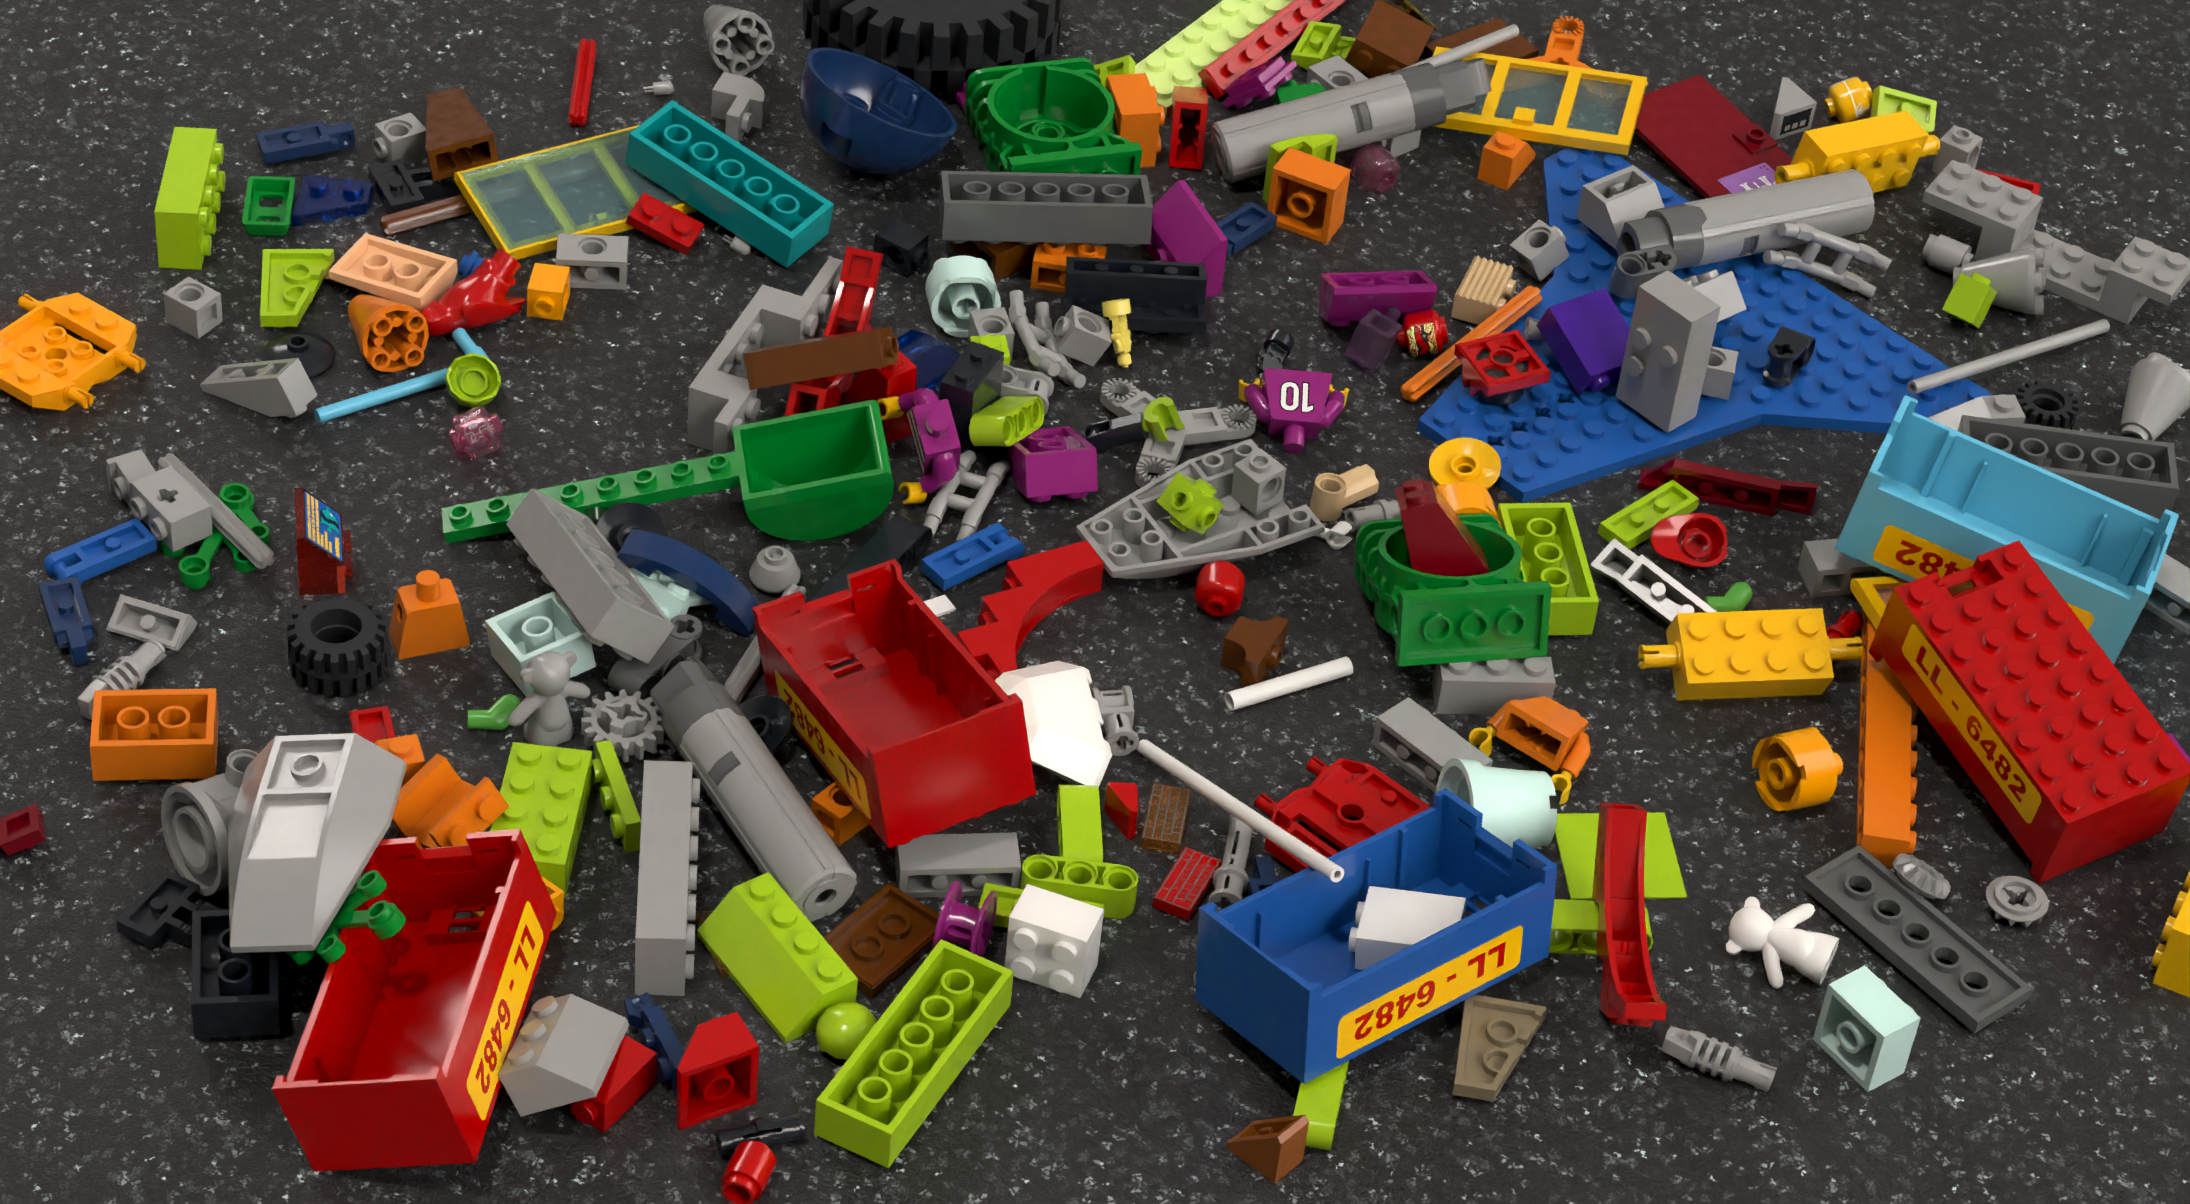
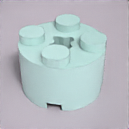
[925,255,1001,337]

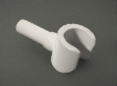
[1315,521,1352,549]

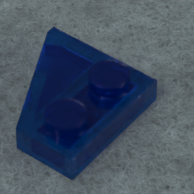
[291,175,374,226]

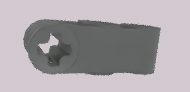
[607,614,702,700]

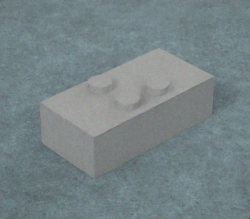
[1616,270,1721,433]

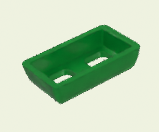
[242,176,295,237]

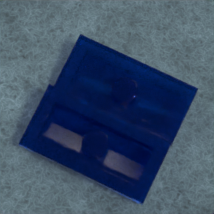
[897,330,961,390]

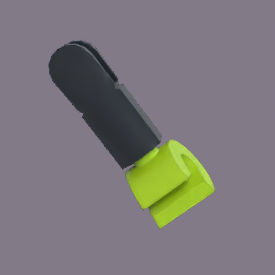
[1085,397,1185,453]

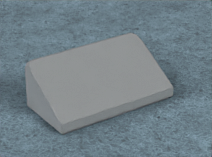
[106,594,197,652]

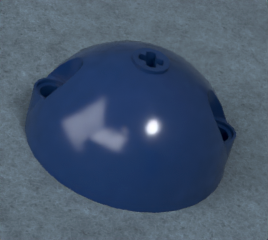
[799,47,957,175]

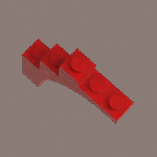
[785,246,883,416]
[957,540,1104,681]
[1592,803,1667,1026]

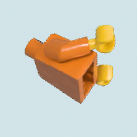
[1469,696,1591,805]

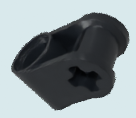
[1762,326,1816,387]

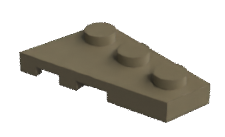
[1452,995,1547,1102]

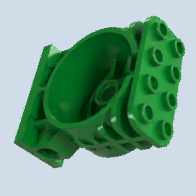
[964,58,1142,175]
[1354,513,1552,667]

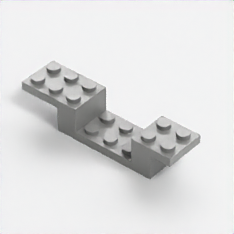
[1922,160,2190,324]
[687,257,843,455]

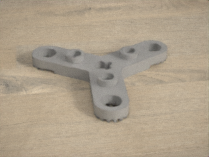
[1100,378,1257,488]

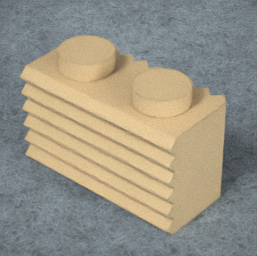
[1451,255,1517,325]

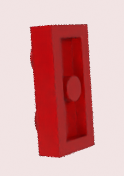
[626,192,705,256]

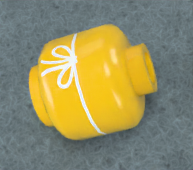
[1824,77,1873,123]

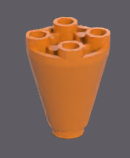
[348,295,429,373]

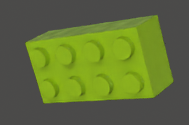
[154,127,226,270]
[1497,503,1599,636]
[490,742,592,899]

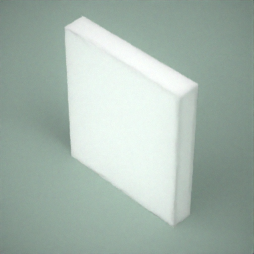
[924,595,956,617]

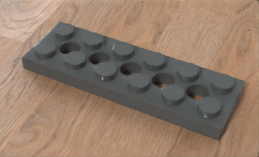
[1802,845,2033,1033]

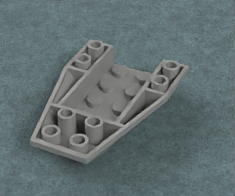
[1076,439,1325,579]
[228,733,407,953]

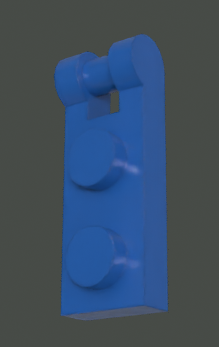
[43,518,157,585]
[921,523,1025,591]

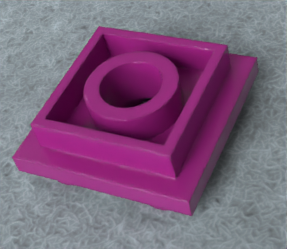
[1222,56,1297,109]

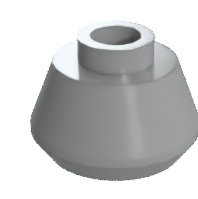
[749,546,801,594]

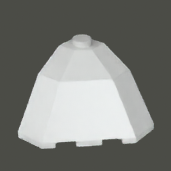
[995,661,1112,787]

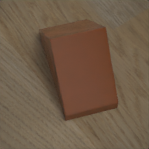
[1226,1115,1309,1184]

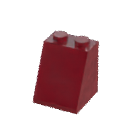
[1395,479,1490,576]

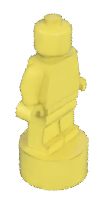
[1102,298,1132,368]

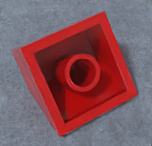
[676,1012,759,1131]

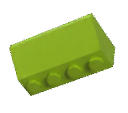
[697,872,858,1044]

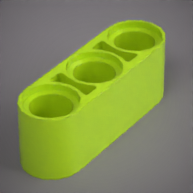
[969,396,1044,447]
[1057,785,1103,862]
[1020,854,1138,919]
[1549,899,1653,955]
[1293,1061,1349,1151]

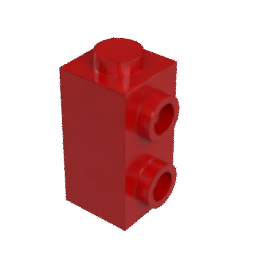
[570,1035,657,1133]

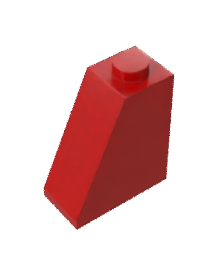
[1169,86,1208,170]
[841,351,917,445]

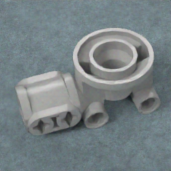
[161,749,258,896]

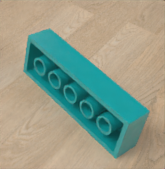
[625,100,834,268]

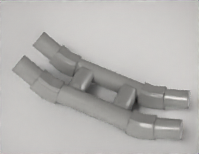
[1763,223,1892,299]
[1008,290,1086,388]
[923,450,1011,543]

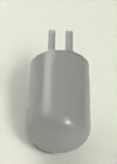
[643,81,673,96]
[722,235,752,255]

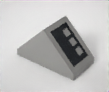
[1770,77,1817,140]

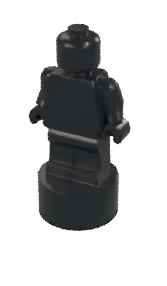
[1255,330,1294,388]

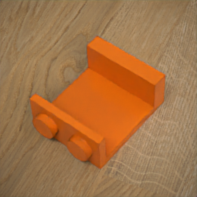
[391,754,509,849]

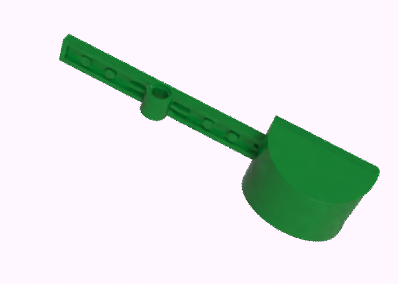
[441,400,894,544]

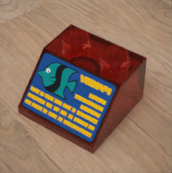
[294,487,353,595]

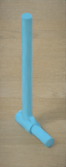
[314,328,490,423]

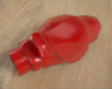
[419,248,527,337]

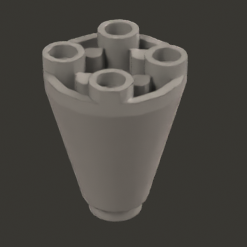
[703,4,775,76]
[1953,247,2046,315]
[2119,352,2190,441]

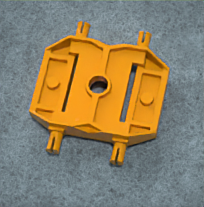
[0,292,146,411]

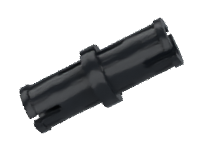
[715,1113,805,1157]

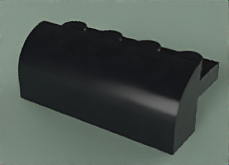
[1063,256,1207,336]

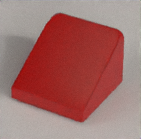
[1104,782,1138,839]

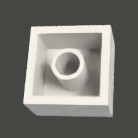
[1004,884,1104,998]

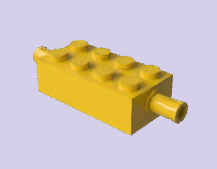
[1774,110,1941,193]
[1638,608,1863,700]

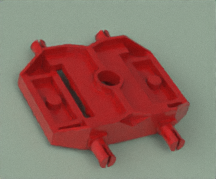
[1254,756,1431,873]

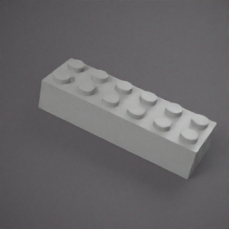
[506,488,674,664]
[635,760,700,996]

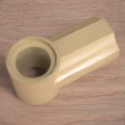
[1310,464,1379,521]

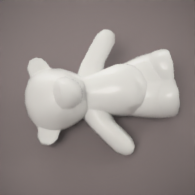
[1726,897,1839,989]

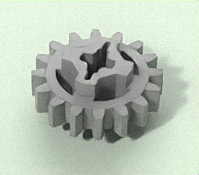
[581,689,665,762]

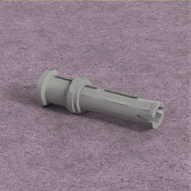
[1208,817,1254,912]

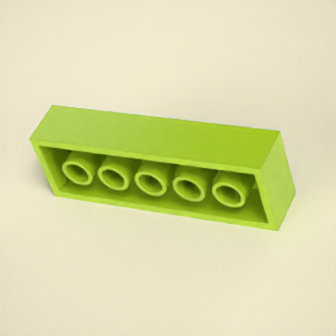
[814,939,1014,1168]

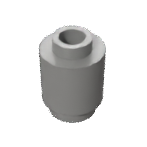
[1921,234,1975,275]

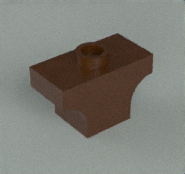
[1221,615,1289,688]

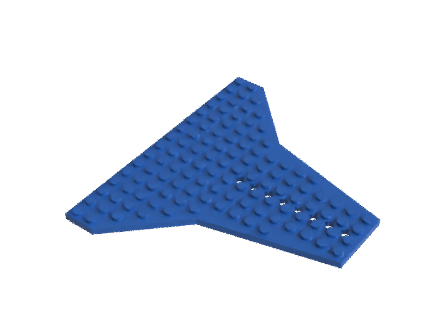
[1417,147,1993,503]

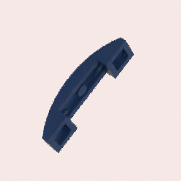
[617,529,759,637]

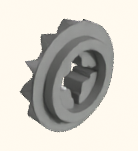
[1892,853,1951,899]
[1984,876,2049,928]

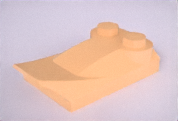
[324,233,458,311]

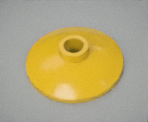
[1429,438,1501,489]

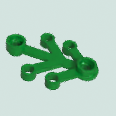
[161,483,270,590]
[287,870,406,965]

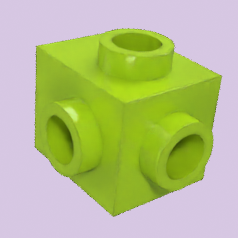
[1156,472,1224,534]

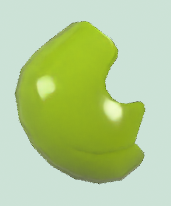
[445,353,501,408]
[815,1002,877,1060]

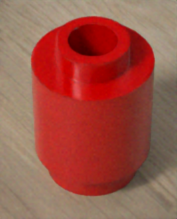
[721,1141,776,1204]

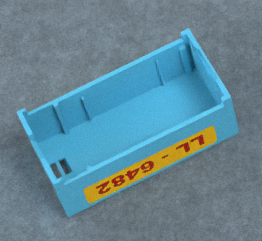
[1834,395,2179,664]

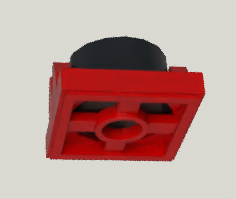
[1454,330,1551,405]

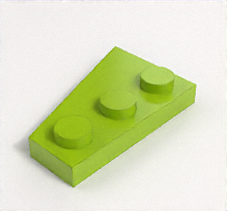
[260,249,335,328]

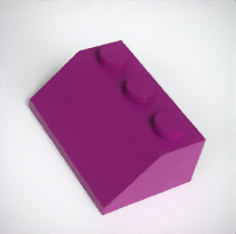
[1141,180,1228,298]
[1319,270,1437,326]

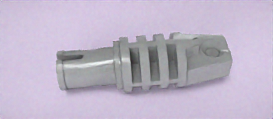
[77,638,166,720]
[1661,1026,1777,1093]

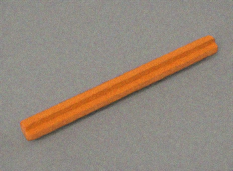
[1400,286,1542,402]

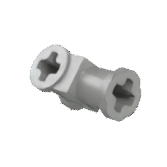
[1090,685,1140,756]

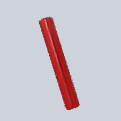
[568,38,596,127]

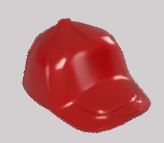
[1650,513,1728,569]

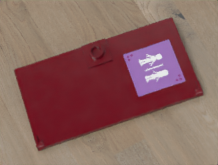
[1611,75,1793,198]

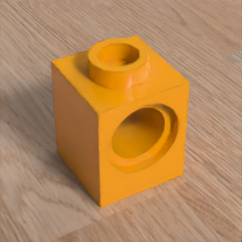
[527,263,570,321]

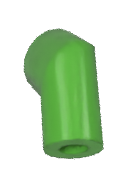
[1704,581,1753,612]
[467,694,521,730]

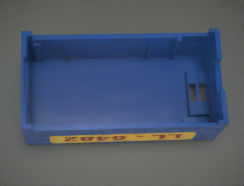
[1195,788,1558,1084]

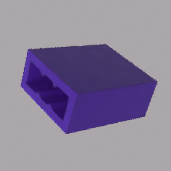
[1536,288,1630,394]

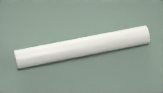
[1225,656,1353,711]

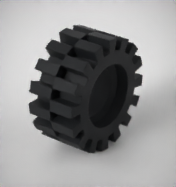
[2016,380,2079,430]

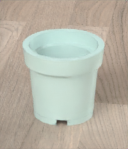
[1436,758,1557,849]

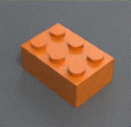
[90,688,219,781]

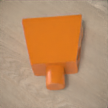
[389,570,470,660]

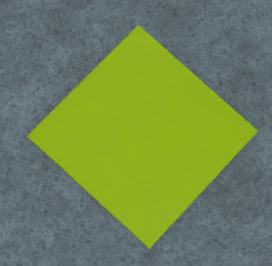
[1555,812,1687,900]

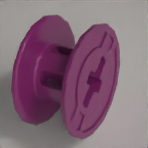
[932,881,998,957]

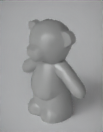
[508,651,590,747]

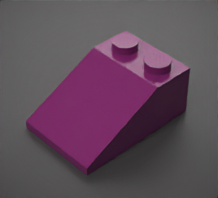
[1003,426,1098,502]

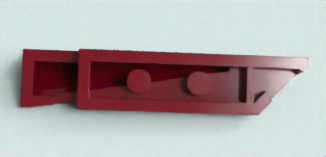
[1637,459,1818,517]

